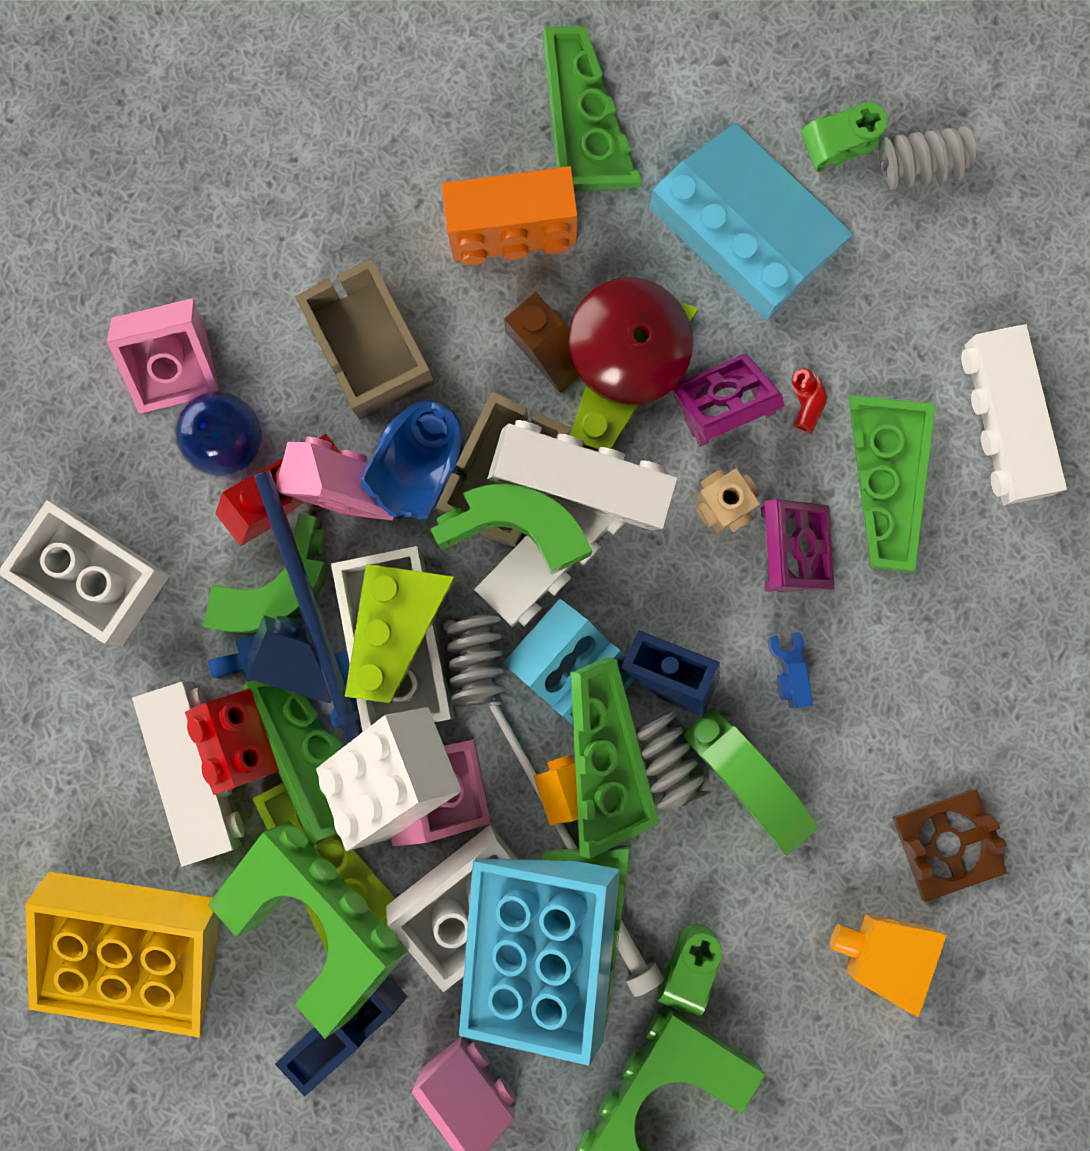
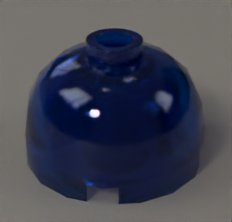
[174,391,262,477]

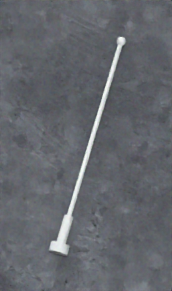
[442,620,664,997]

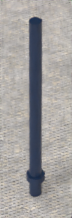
[254,471,362,744]

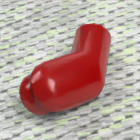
[791,368,827,434]

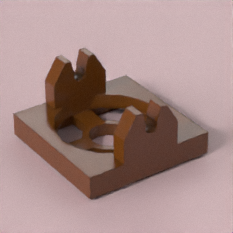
[892,789,1007,902]

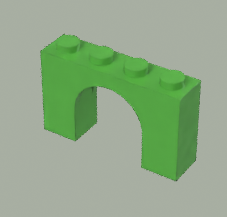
[208,821,409,1038]
[575,1006,765,1151]

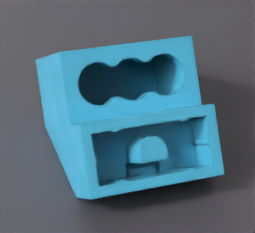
[503,599,634,725]

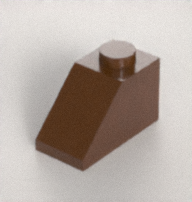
[504,291,579,393]

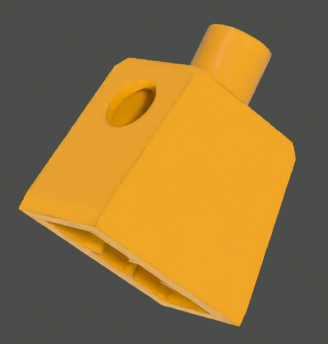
[830,914,947,1017]

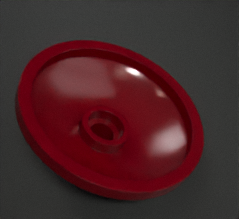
[568,277,693,405]

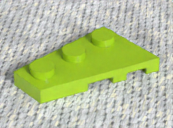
[345,564,455,703]

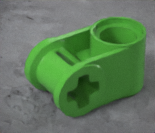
[801,102,888,172]
[657,924,722,1017]

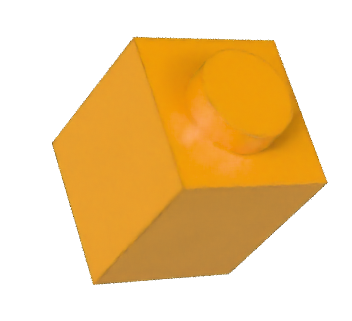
[533,754,578,826]

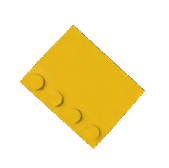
[25,871,219,1038]

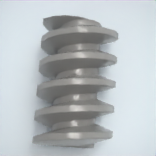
[879,126,977,190]
[447,615,505,707]
[636,712,710,809]

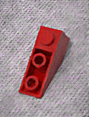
[215,434,341,547]

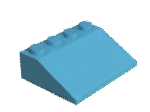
[649,122,854,320]
[459,859,620,1066]

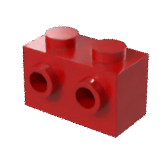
[185,688,279,795]

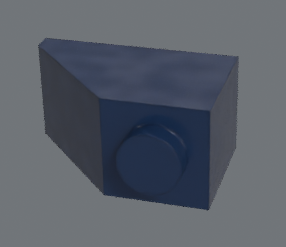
[244,615,332,704]
[621,630,720,717]

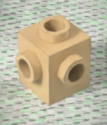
[695,468,760,533]

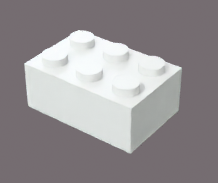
[0,500,170,646]
[316,707,462,851]
[386,825,518,992]

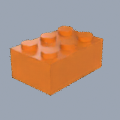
[441,166,578,266]

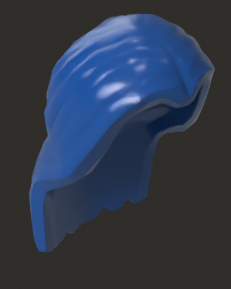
[360,400,463,520]

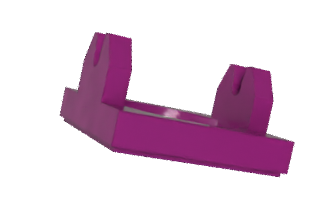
[672,353,785,447]
[760,499,834,592]

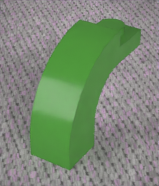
[430,484,592,575]
[203,513,330,634]
[681,708,819,856]

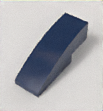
[275,976,408,1097]

